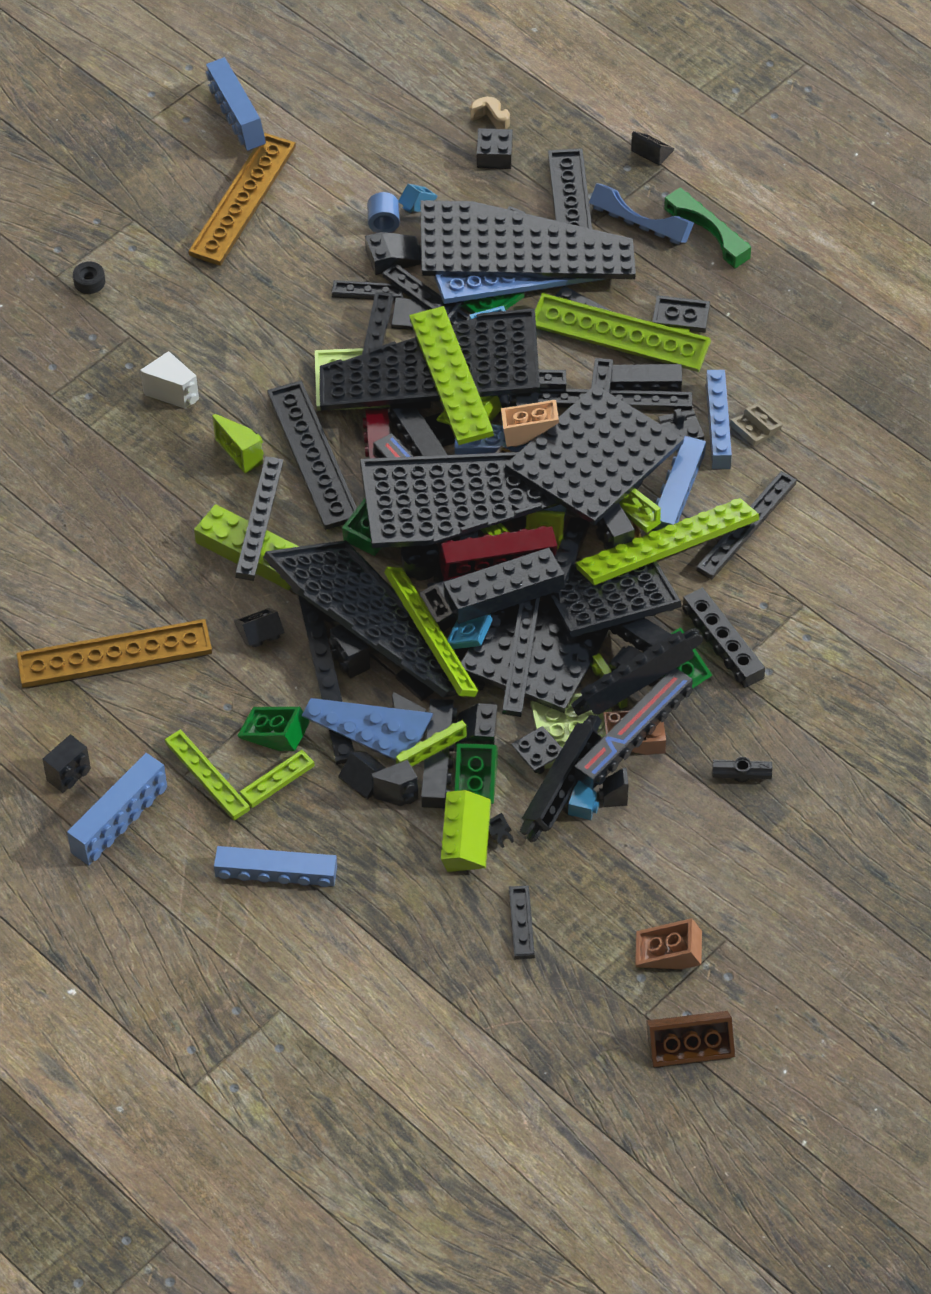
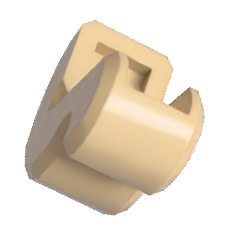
[470,96,510,129]

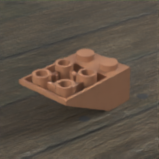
[603,710,666,755]

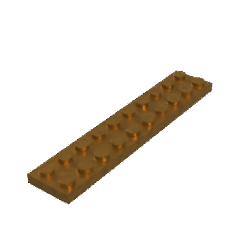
[189,133,296,266]
[16,619,212,688]

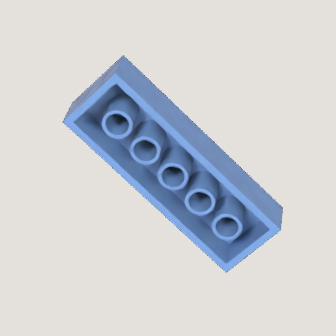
[205,57,266,151]
[67,753,167,866]

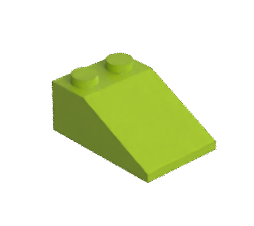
[212,414,264,473]

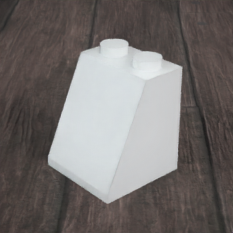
[140,351,199,408]

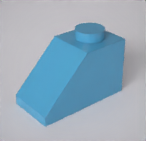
[398,184,438,213]
[568,781,599,820]

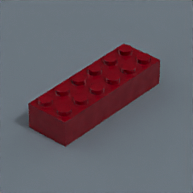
[439,526,557,581]

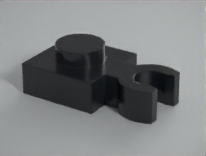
[489,813,514,848]

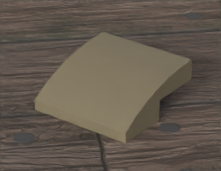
[729,403,783,447]

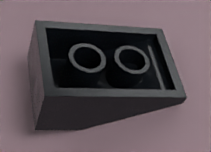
[365,232,421,275]

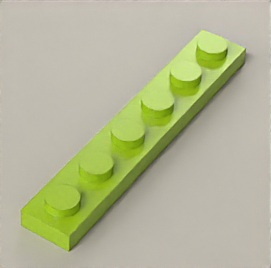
[165,729,250,821]

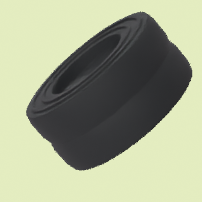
[73,261,105,294]

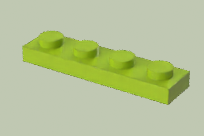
[396,720,467,767]
[240,750,315,808]

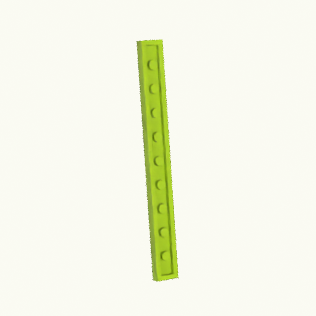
[384,567,478,697]

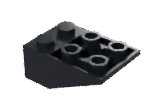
[420,576,461,631]

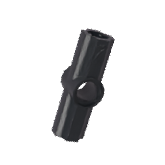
[712,757,772,782]

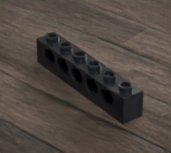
[682,587,765,688]

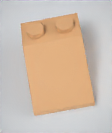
[501,400,559,447]

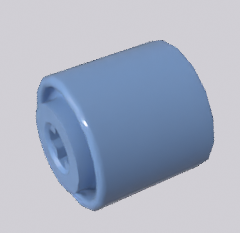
[367,192,400,233]

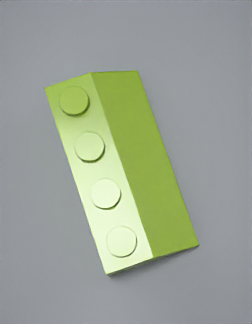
[441,790,491,872]

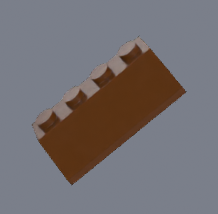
[646,1011,735,1067]

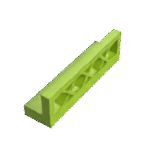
[619,488,661,533]

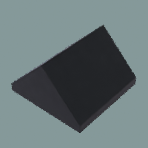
[631,131,675,166]
[338,751,386,800]

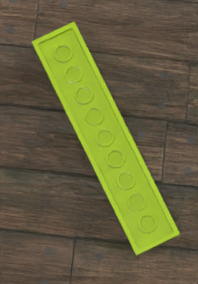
[535,293,711,372]
[409,306,494,445]
[576,498,759,585]

